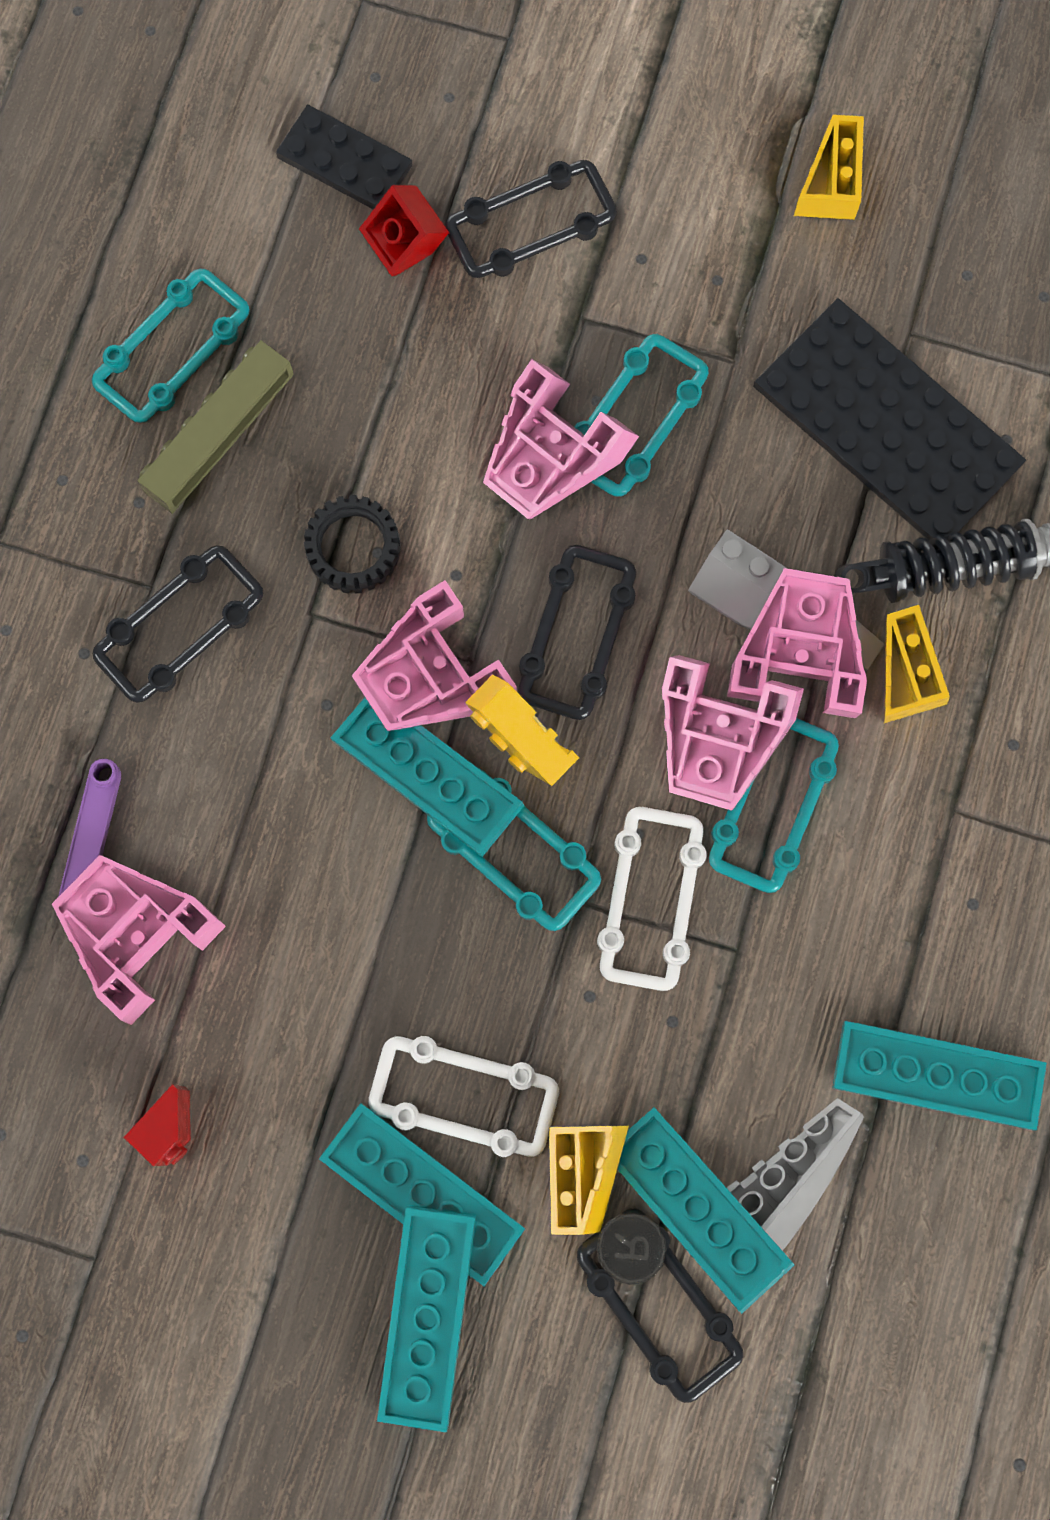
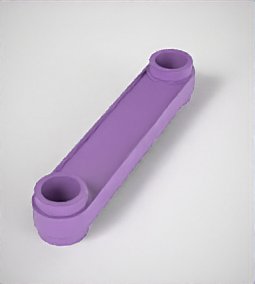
[58,759,121,897]

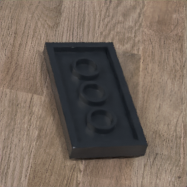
[276,104,412,210]

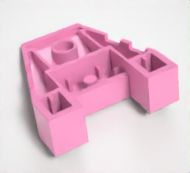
[483,359,639,519]
[727,568,867,718]
[352,580,517,731]
[662,655,804,810]
[52,855,226,1025]

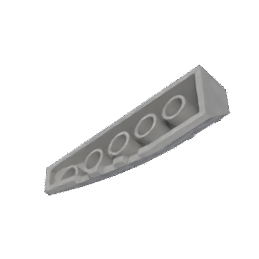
[688,529,885,671]
[727,1098,864,1251]

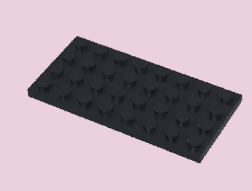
[753,298,1026,549]

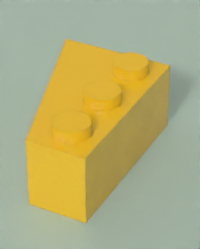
[794,115,864,220]
[884,605,950,723]
[465,674,579,786]
[549,1126,629,1235]

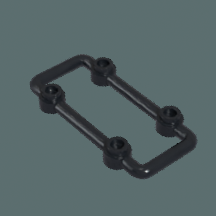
[445,160,617,278]
[92,545,264,703]
[518,545,636,720]
[577,1208,744,1403]

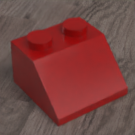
[359,185,449,276]
[123,1084,191,1166]

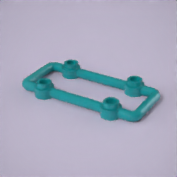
[92,268,249,423]
[574,334,709,497]
[709,718,839,893]
[427,768,601,931]

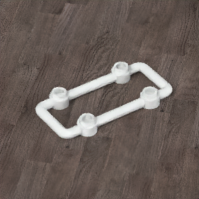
[597,807,707,991]
[368,1036,559,1157]

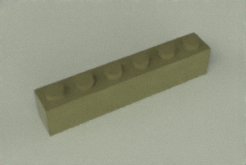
[137,340,294,514]

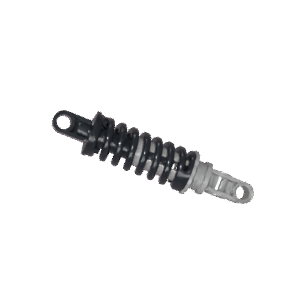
[834,518,1050,603]

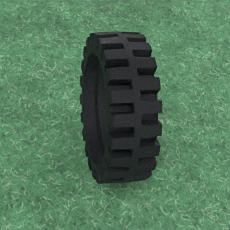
[304,495,400,594]

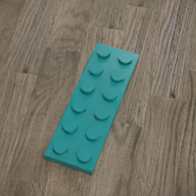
[330,697,524,857]
[832,1021,1047,1131]
[319,1103,526,1286]
[617,1107,795,1314]
[377,1206,476,1433]

